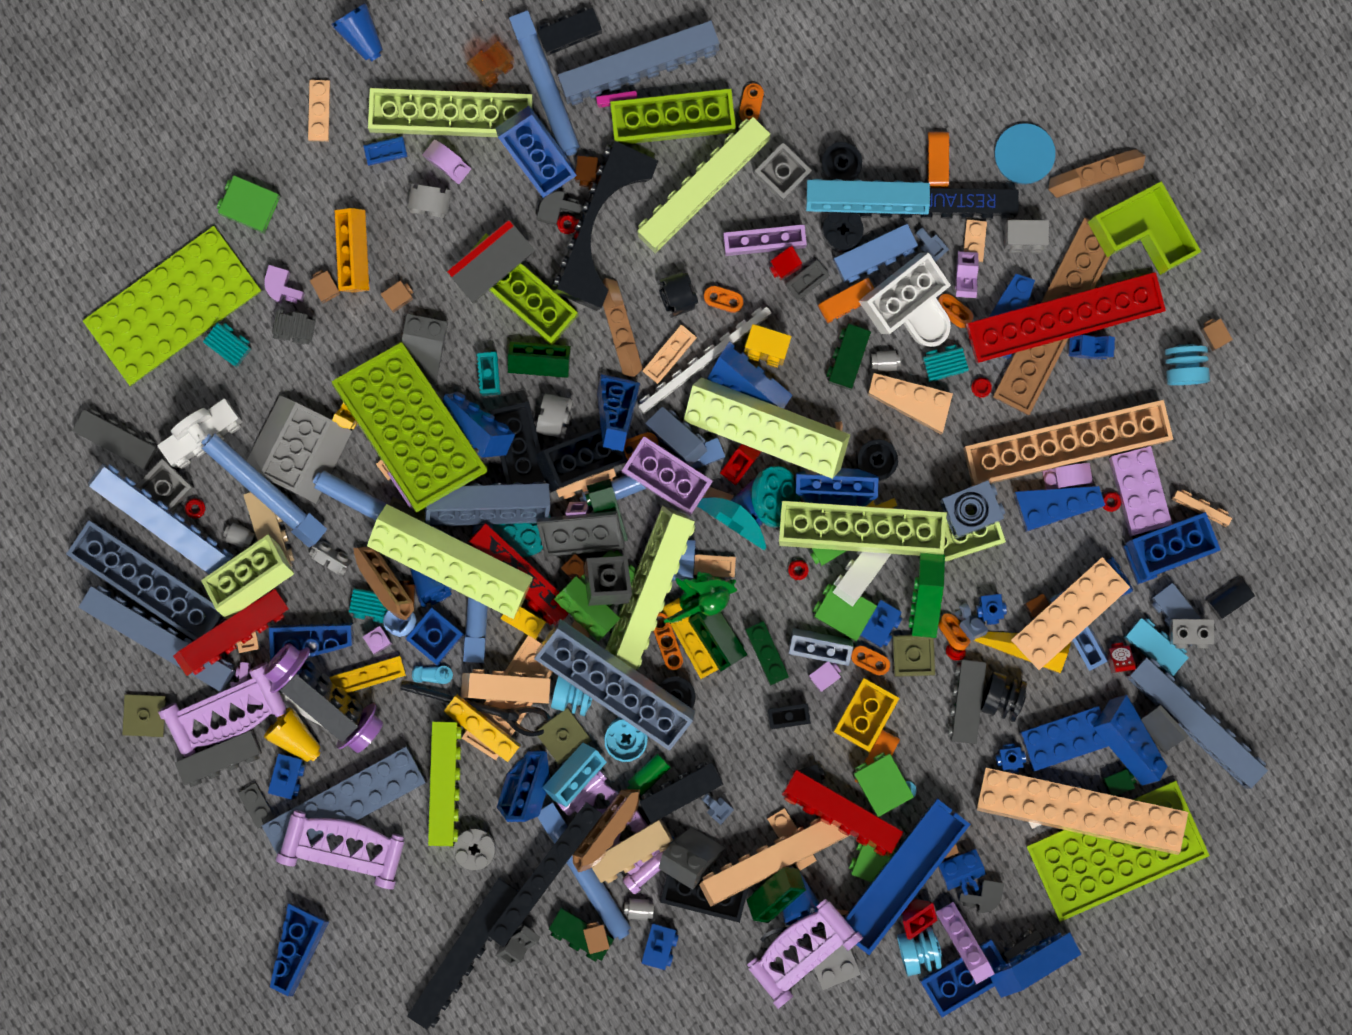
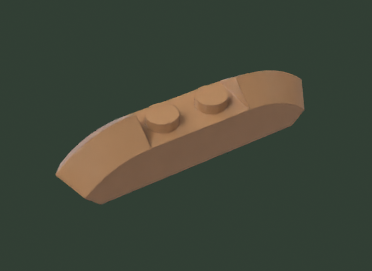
[1048,149,1146,198]
[602,278,642,377]
[353,547,414,620]
[573,789,640,872]

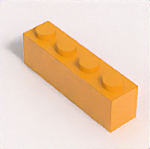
[334,208,369,293]

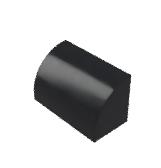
[1206,577,1255,620]

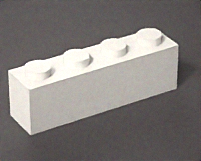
[833,551,891,607]

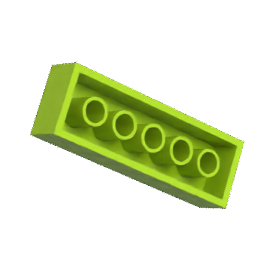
[610,89,736,145]
[471,233,579,345]
[428,722,462,846]

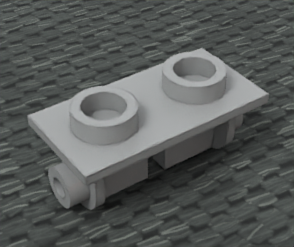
[309,540,353,576]

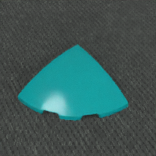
[697,497,766,550]

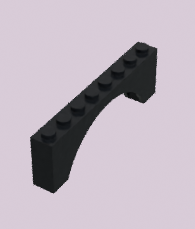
[552,141,658,311]

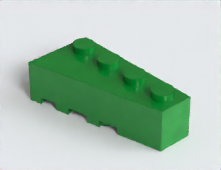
[909,553,945,638]

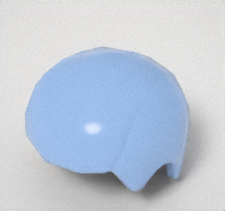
[383,611,416,637]

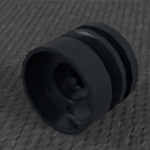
[981,671,1027,722]

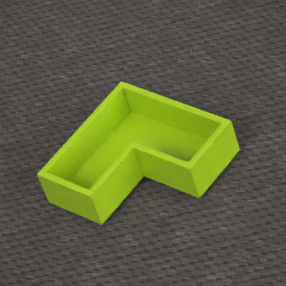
[1088,181,1201,275]

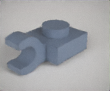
[915,228,949,262]
[955,603,988,641]
[702,794,734,825]

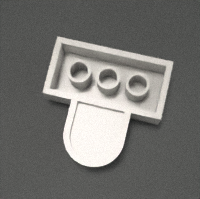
[859,253,951,347]
[157,399,243,469]

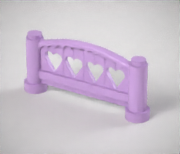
[158,662,287,757]
[558,770,665,895]
[275,810,405,889]
[747,899,863,1009]

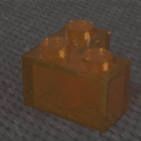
[466,41,514,88]

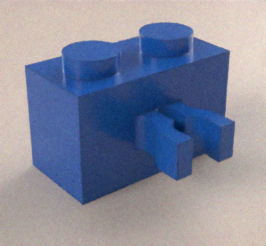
[860,600,903,648]
[268,754,306,800]
[938,849,986,896]
[641,923,679,970]

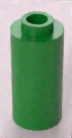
[627,754,671,796]

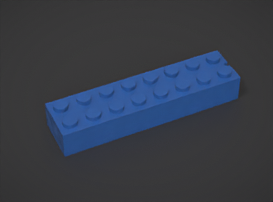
[844,798,970,955]

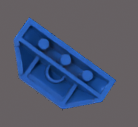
[796,468,879,507]
[497,751,550,822]

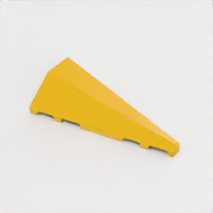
[973,632,1071,673]

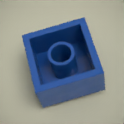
[406,608,464,666]

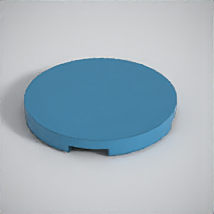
[994,124,1055,185]

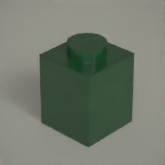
[1102,769,1136,796]

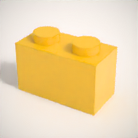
[500,607,546,640]

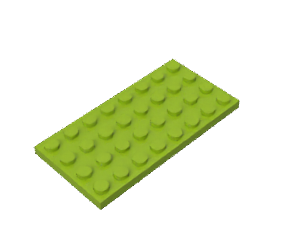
[83,226,262,387]
[331,342,487,512]
[1026,781,1210,922]

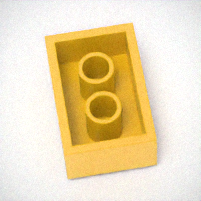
[744,324,792,368]
[833,678,900,752]

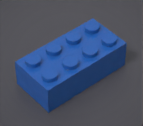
[496,106,577,198]
[1126,512,1221,581]
[1019,706,1108,771]
[990,932,1081,998]
[919,939,1005,1017]

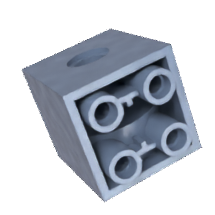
[940,480,1005,539]

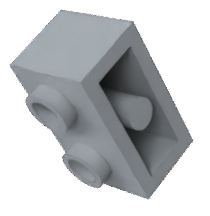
[1170,619,1214,649]

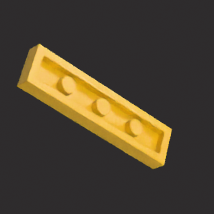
[663,598,719,679]
[329,656,406,694]
[444,694,521,762]

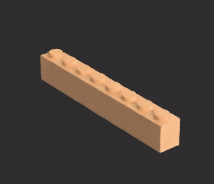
[699,818,850,906]

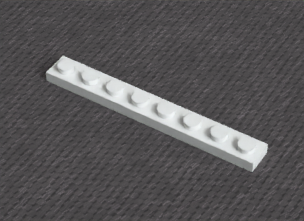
[639,307,772,414]

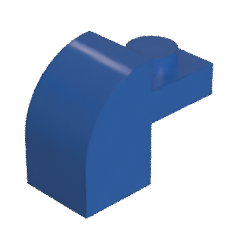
[1069,335,1115,359]

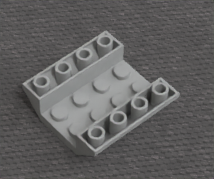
[247,395,353,504]

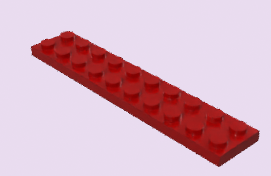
[966,272,1166,363]

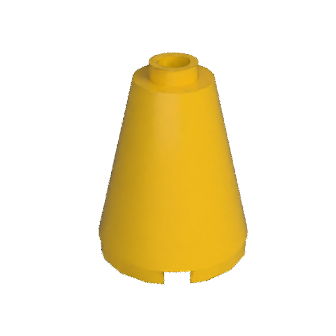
[263,707,321,762]

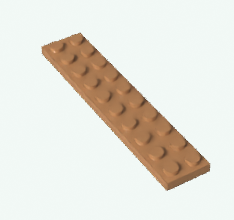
[993,218,1110,416]

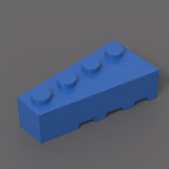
[970,274,1035,359]
[707,341,792,409]
[597,374,640,451]
[442,392,515,458]
[1013,486,1105,532]
[269,623,354,661]
[1093,695,1168,785]
[270,904,329,996]

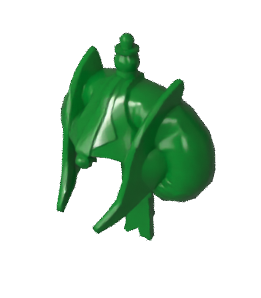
[664,571,737,624]

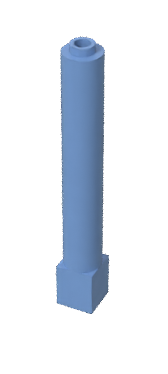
[509,10,580,156]
[201,433,327,547]
[580,438,725,511]
[313,471,451,536]
[463,524,493,663]
[538,803,631,940]

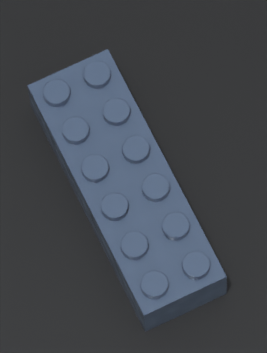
[424,482,550,526]

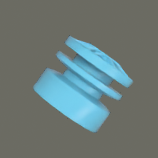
[1165,344,1210,385]
[551,676,592,716]
[604,717,648,762]
[897,927,942,977]

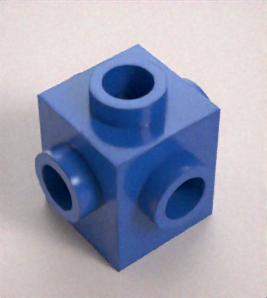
[976,594,1007,625]
[996,744,1026,773]

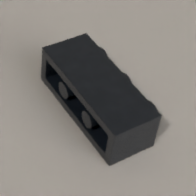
[537,7,602,56]

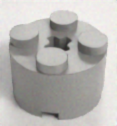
[408,184,451,218]
[536,394,573,439]
[454,829,496,870]

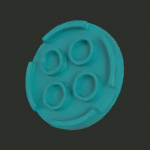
[752,466,801,528]
[493,514,551,557]

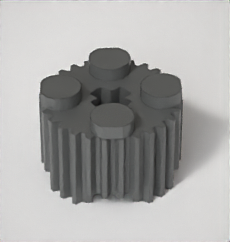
[272,309,316,345]

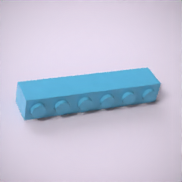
[806,179,930,214]

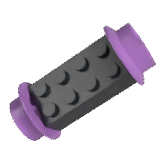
[263,643,383,753]

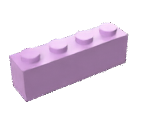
[723,225,807,256]
[936,902,994,984]

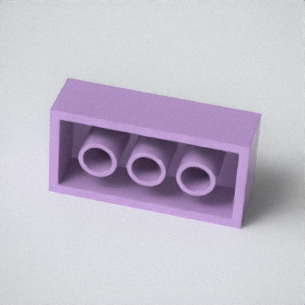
[622,437,713,516]
[1109,446,1172,536]

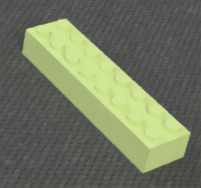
[368,88,533,137]
[638,117,770,254]
[683,378,851,479]
[779,501,947,556]
[367,504,533,619]
[605,506,695,670]

